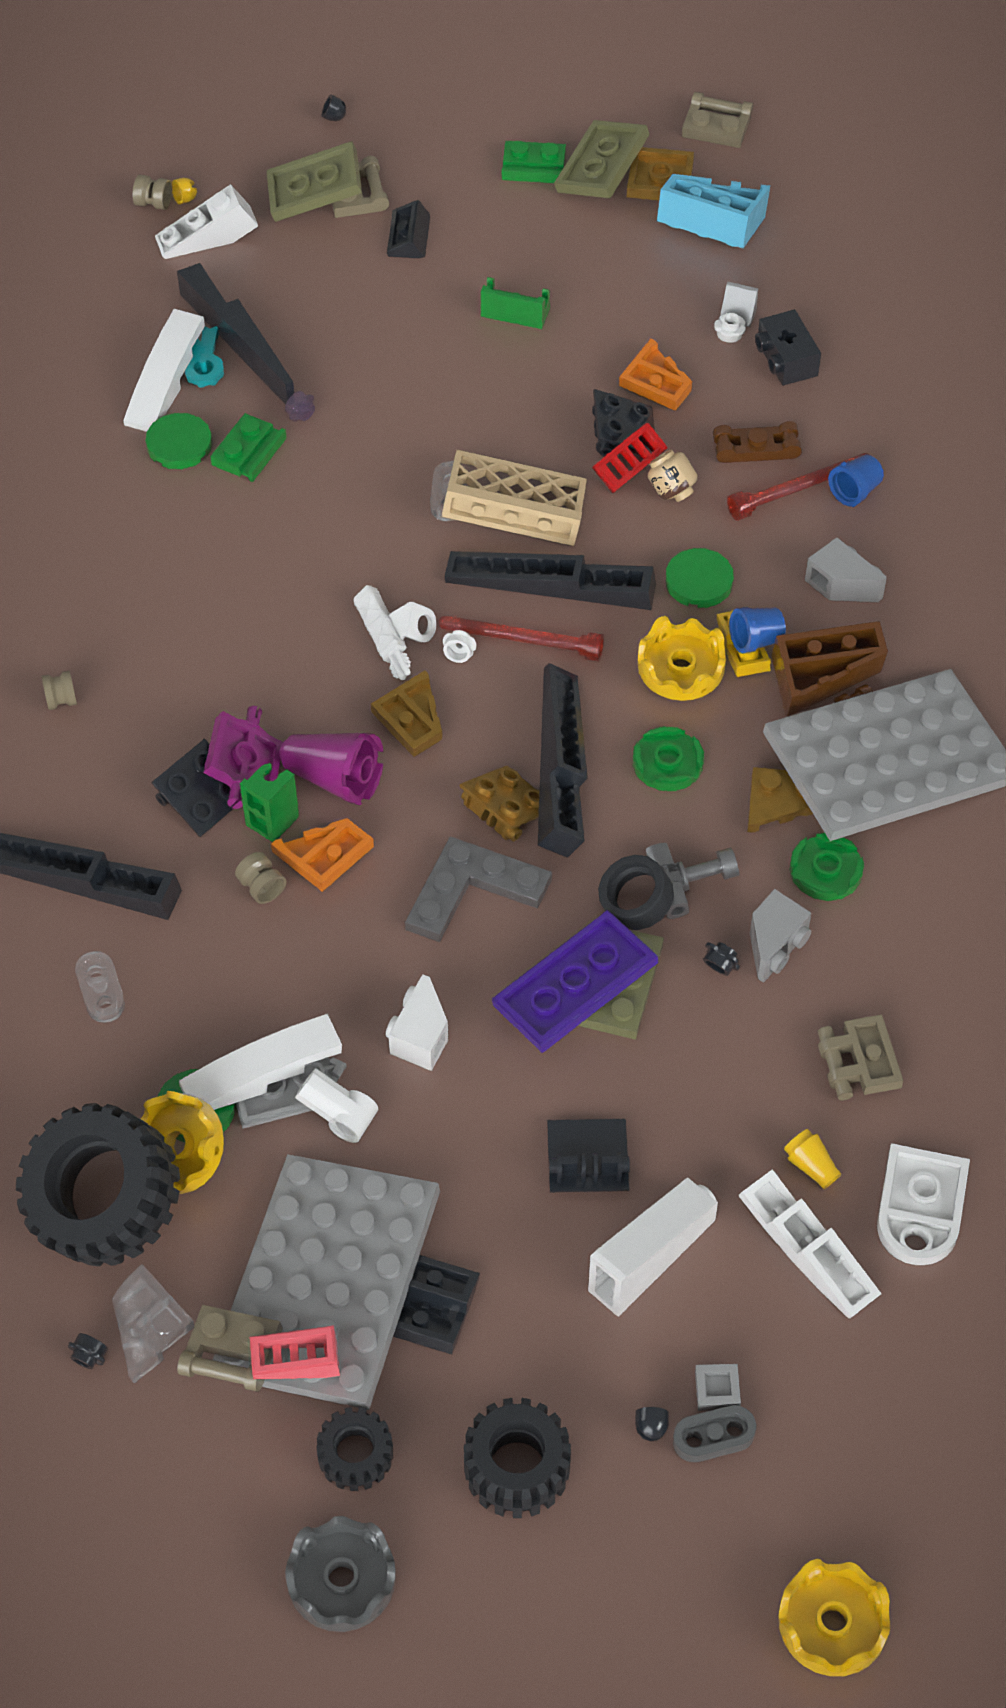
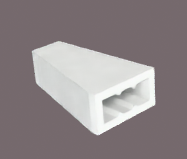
[588,1177,718,1317]

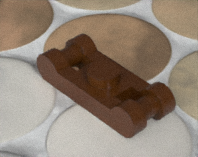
[712,421,802,463]

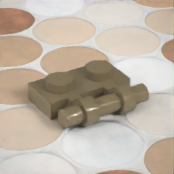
[817,1014,903,1101]

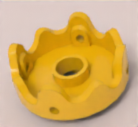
[638,616,726,701]
[141,1091,224,1194]
[778,1559,890,1676]

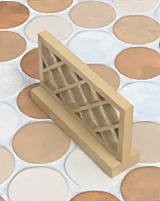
[442,450,587,546]

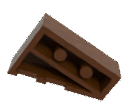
[771,621,888,717]

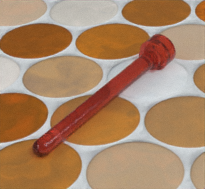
[727,453,870,521]
[439,616,604,662]

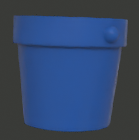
[828,454,884,507]
[729,607,786,654]

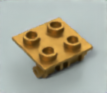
[459,765,539,842]

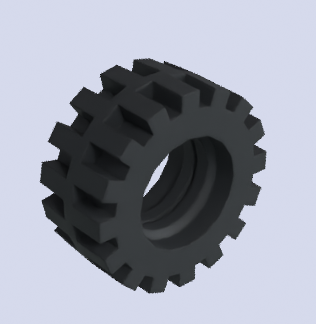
[316,1407,393,1491]

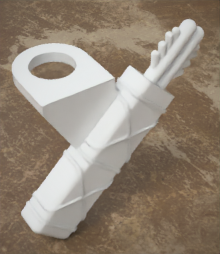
[353,585,436,680]

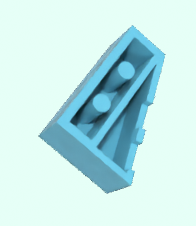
[657,174,770,248]

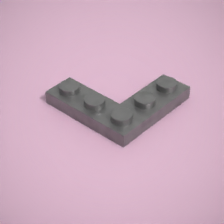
[405,836,552,942]

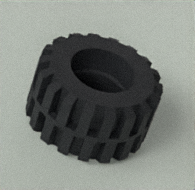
[464,1398,571,1518]

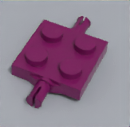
[203,706,283,809]

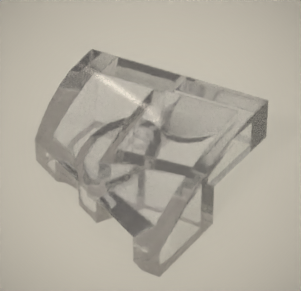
[112,1264,194,1383]

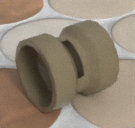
[133,174,172,210]
[235,852,286,904]

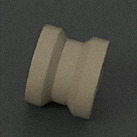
[41,670,77,710]

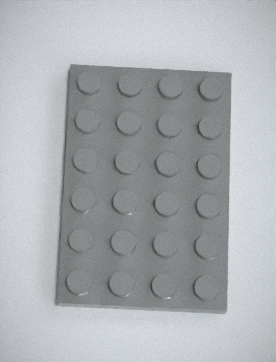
[763,669,1006,841]
[213,1154,440,1410]

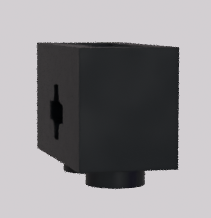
[755,309,821,386]

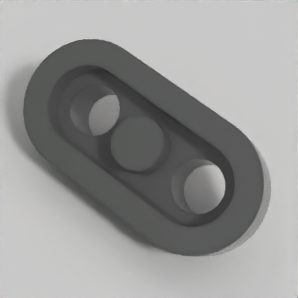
[673,1405,756,1462]

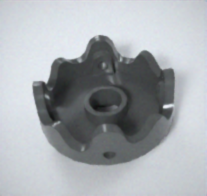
[285,1516,396,1632]

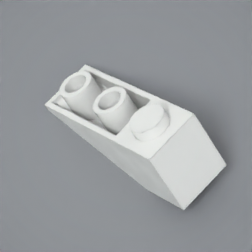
[155,184,258,259]

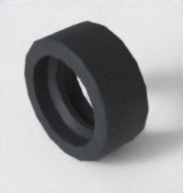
[598,854,674,930]

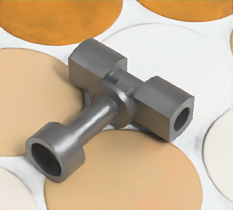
[646,843,739,919]

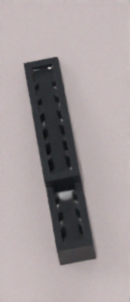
[177,263,295,407]
[444,551,656,610]
[538,663,588,858]
[0,833,182,920]

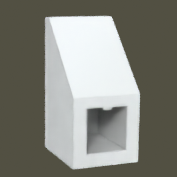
[386,974,448,1071]

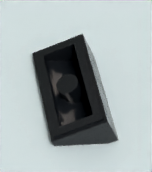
[387,200,430,258]

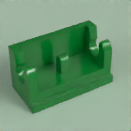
[481,277,551,329]
[240,763,299,842]

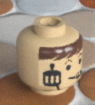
[648,449,698,502]

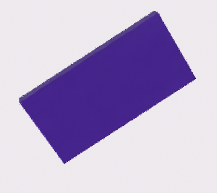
[492,910,658,1053]

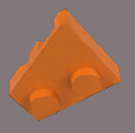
[619,338,692,411]
[271,818,374,892]

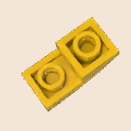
[717,610,770,677]

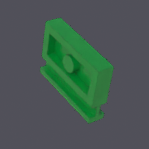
[502,141,566,183]
[210,413,287,482]

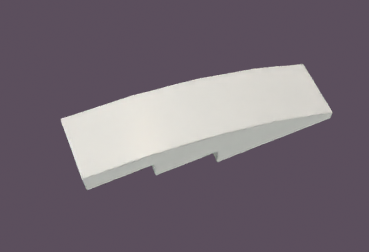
[123,309,205,432]
[179,1014,342,1110]
[738,1169,881,1319]

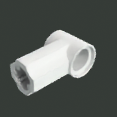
[295,1068,378,1143]

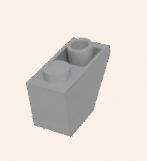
[805,538,887,602]
[750,889,812,983]

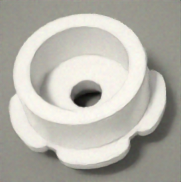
[714,313,746,343]
[442,630,477,663]

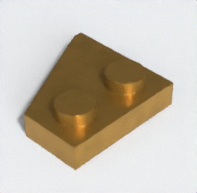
[371,670,442,757]
[747,767,813,833]

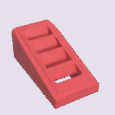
[250,1325,340,1379]

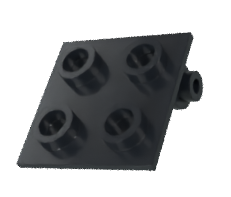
[592,389,655,457]
[151,738,234,837]
[547,1119,630,1193]

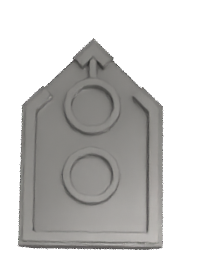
[235,1057,347,1129]

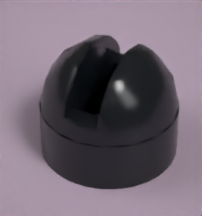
[321,94,346,122]
[635,1407,669,1442]

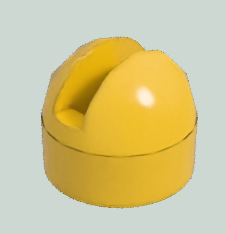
[172,178,197,204]

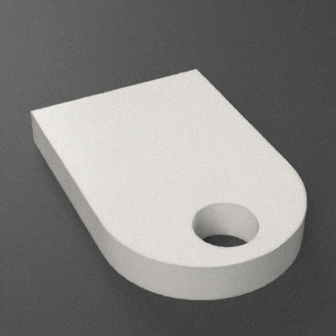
[877,1143,970,1265]

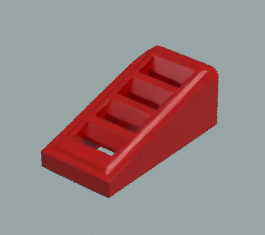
[592,423,667,493]

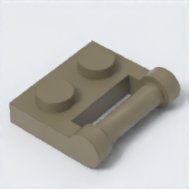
[682,92,753,148]
[332,156,389,218]
[177,1305,283,1392]

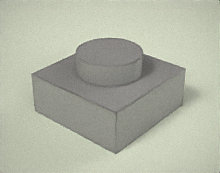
[695,1364,741,1411]

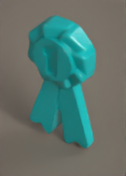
[185,326,224,388]

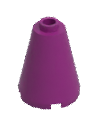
[279,733,384,805]

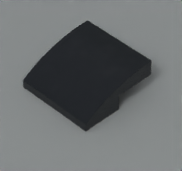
[393,1255,480,1355]

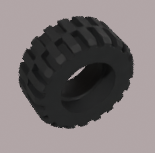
[15,1103,180,1267]

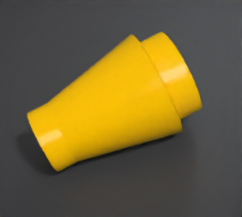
[784,1129,841,1189]

